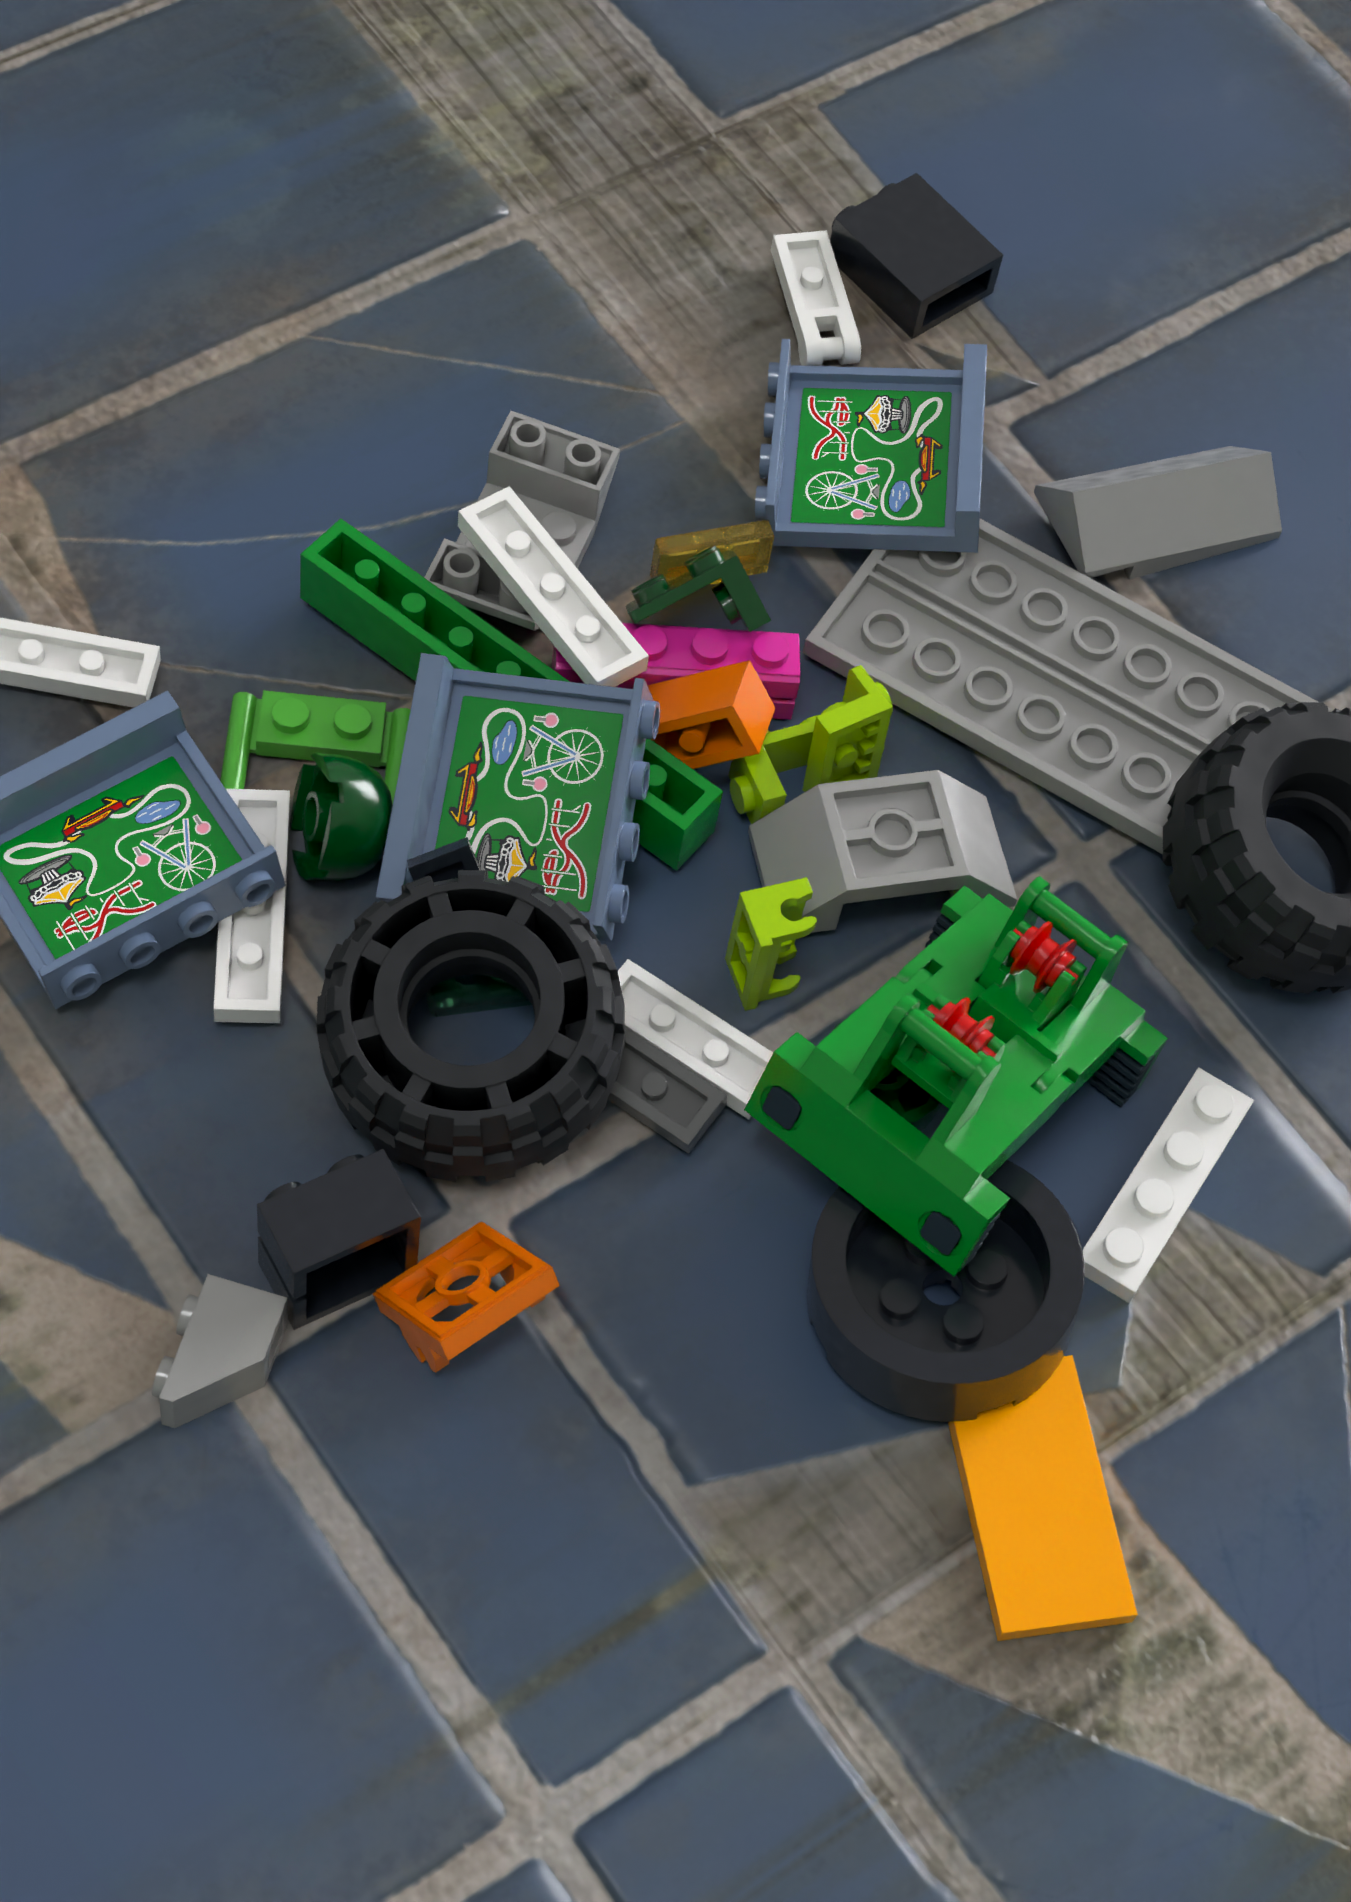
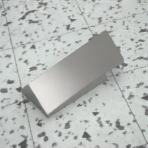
[1034,446,1282,580]

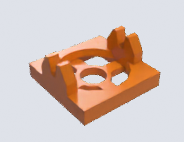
[373,1222,560,1373]

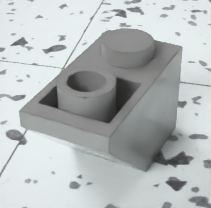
[152,1274,288,1428]

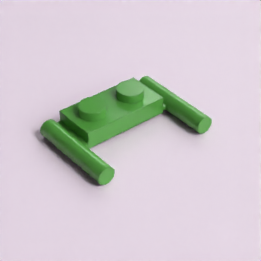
[220,690,411,804]

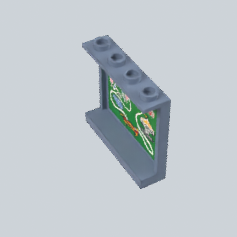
[755,339,987,553]
[376,653,660,941]
[0,690,286,1009]

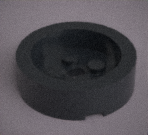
[807,1160,1085,1422]

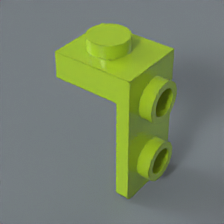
[728,715,818,824]

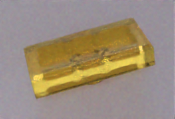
[650,520,775,584]

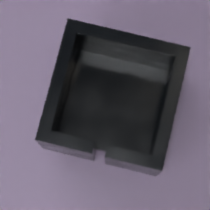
[257,1149,421,1330]

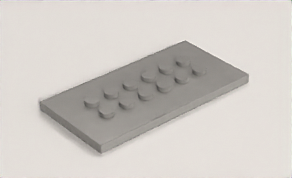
[802,519,1331,854]

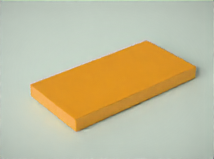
[948,1355,1138,1641]

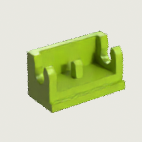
[725,877,817,1011]

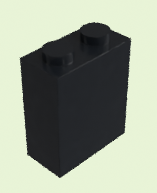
[830,173,1003,339]

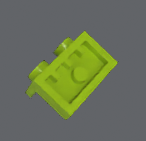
[802,665,893,792]

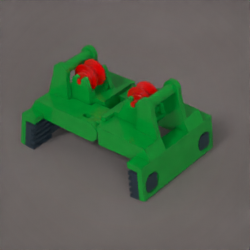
[744,876,1168,1276]

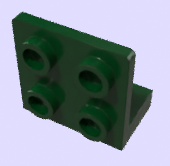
[626,545,772,632]

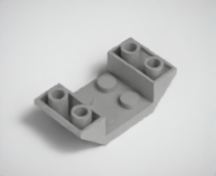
[424,411,620,631]
[748,770,1017,933]

